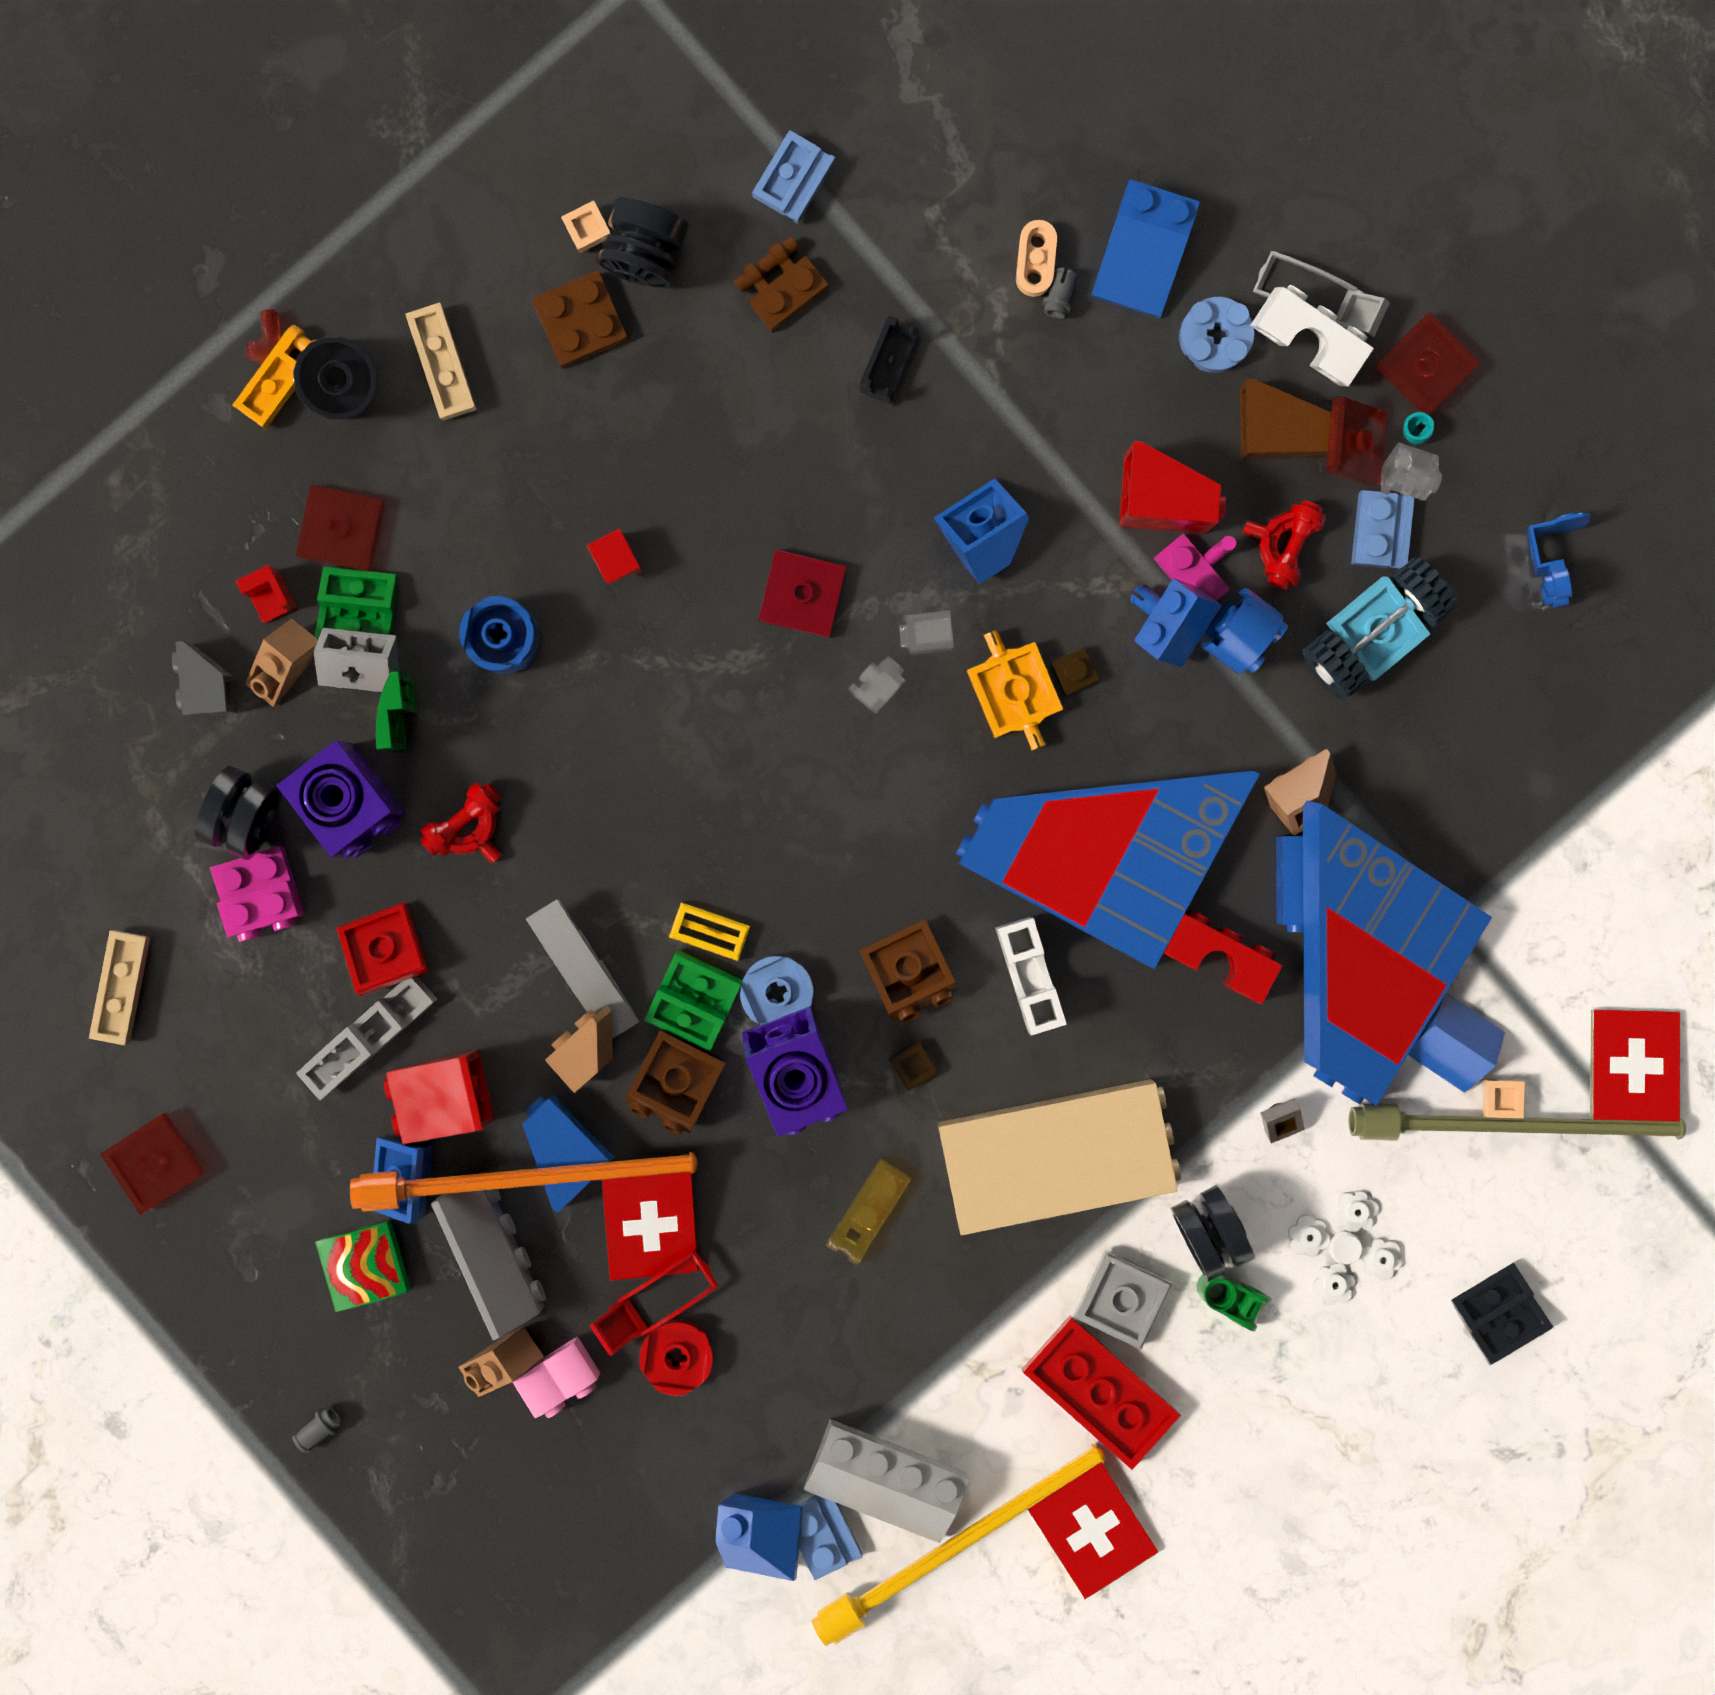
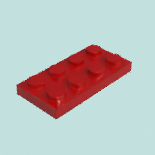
[1022,1315,1181,1470]

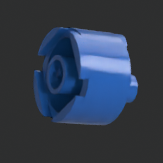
[1201,588,1288,674]
[459,596,540,674]

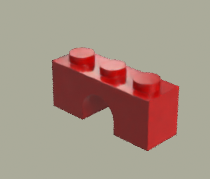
[1163,910,1282,1004]

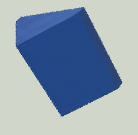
[1408,993,1505,1093]
[373,1137,434,1224]

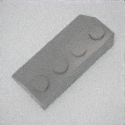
[431,1189,546,1340]
[804,1419,970,1543]

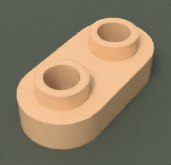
[1016,220,1057,297]

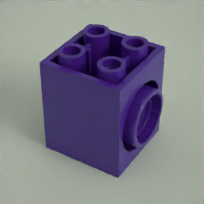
[276,740,406,859]
[742,1006,848,1137]

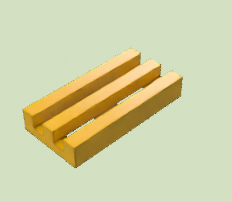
[669,902,751,961]

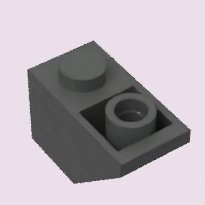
[172,641,237,718]

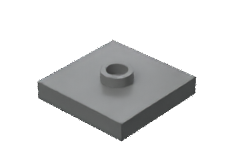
[1074,1250,1172,1350]

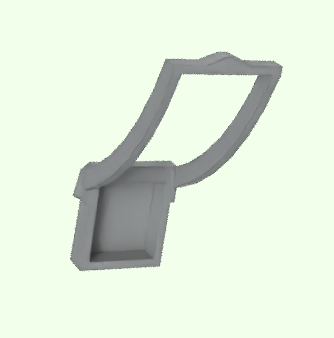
[1253,251,1390,337]

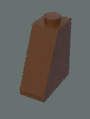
[1240,379,1342,460]

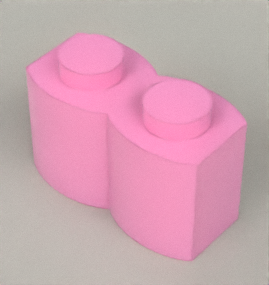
[512,1336,601,1418]

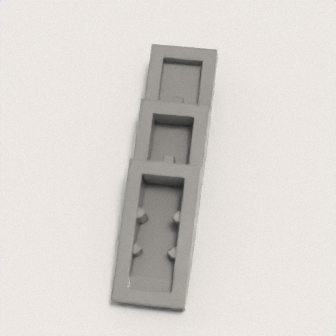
[526,899,640,1039]
[296,976,438,1100]

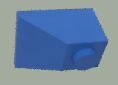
[934,478,1029,584]
[715,1493,803,1581]

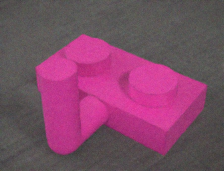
[1153,533,1236,601]

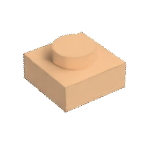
[561,200,611,253]
[1483,1079,1525,1118]

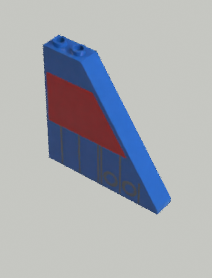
[956,771,1260,969]
[1303,800,1492,1106]

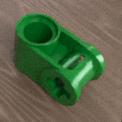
[1197,1274,1272,1332]

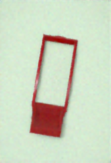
[589,1250,719,1356]

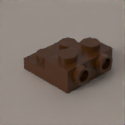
[859,919,959,1023]
[625,1031,725,1135]

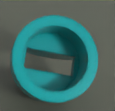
[1403,412,1434,445]

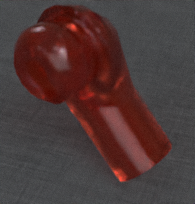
[245,309,281,364]

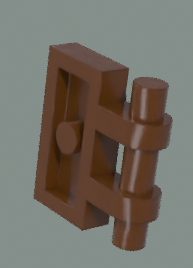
[733,236,829,333]

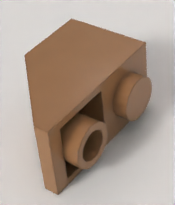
[245,618,318,707]
[1264,749,1337,836]
[545,1005,613,1093]
[458,1326,544,1397]

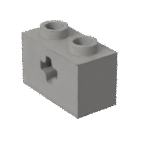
[313,628,400,692]

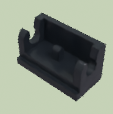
[860,315,921,406]

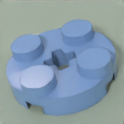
[1179,297,1254,373]
[740,956,814,1025]

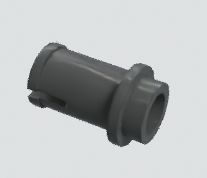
[1042,268,1078,319]
[292,1407,341,1453]

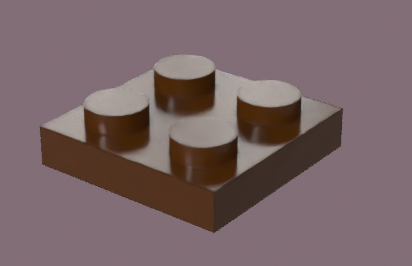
[531,270,628,369]

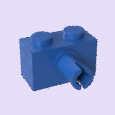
[1130,578,1222,667]

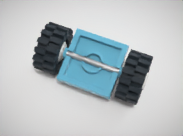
[1302,557,1458,700]

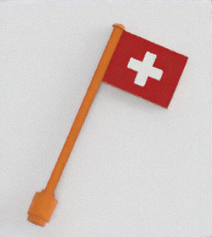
[350,1152,698,1281]

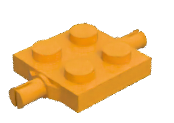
[967,630,1063,750]

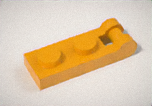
[232,325,316,429]

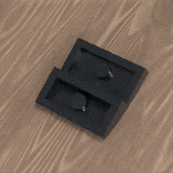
[1450,1262,1554,1365]

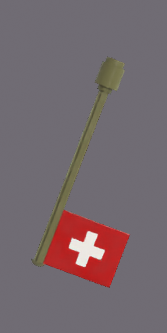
[1348,1010,1687,1141]

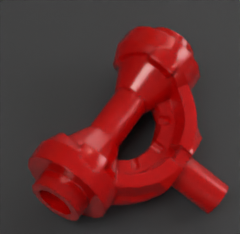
[1243,501,1327,590]
[420,782,502,864]

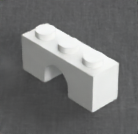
[1250,285,1374,387]
[995,917,1067,1035]

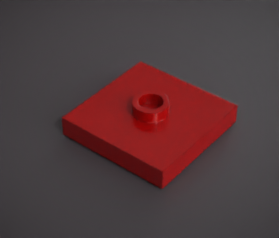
[336,902,428,997]

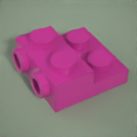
[210,846,305,942]

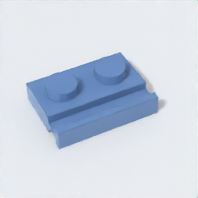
[752,130,835,224]
[1351,490,1415,570]
[796,1495,862,1580]

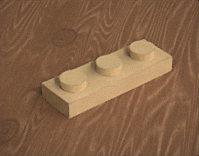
[405,302,477,421]
[89,930,150,1045]

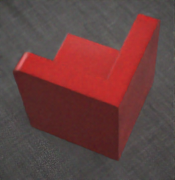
[587,528,643,584]
[235,565,297,623]

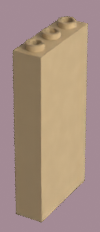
[937,1079,1181,1235]

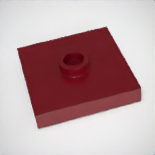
[758,549,846,638]

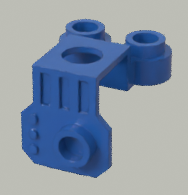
[1527,512,1591,608]

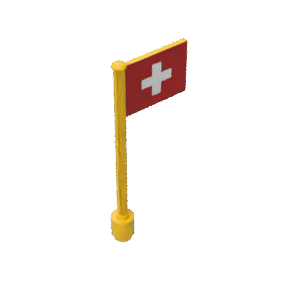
[811,1444,1158,1646]

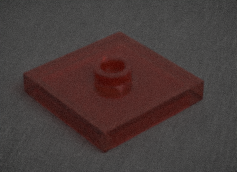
[1374,312,1480,415]
[1326,397,1387,486]
[296,485,385,571]
[100,1112,205,1215]

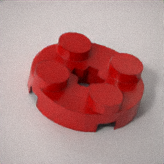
[639,1319,714,1396]

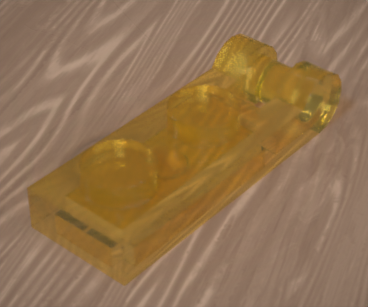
[826,1158,911,1265]

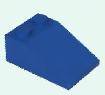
[1091,179,1200,318]

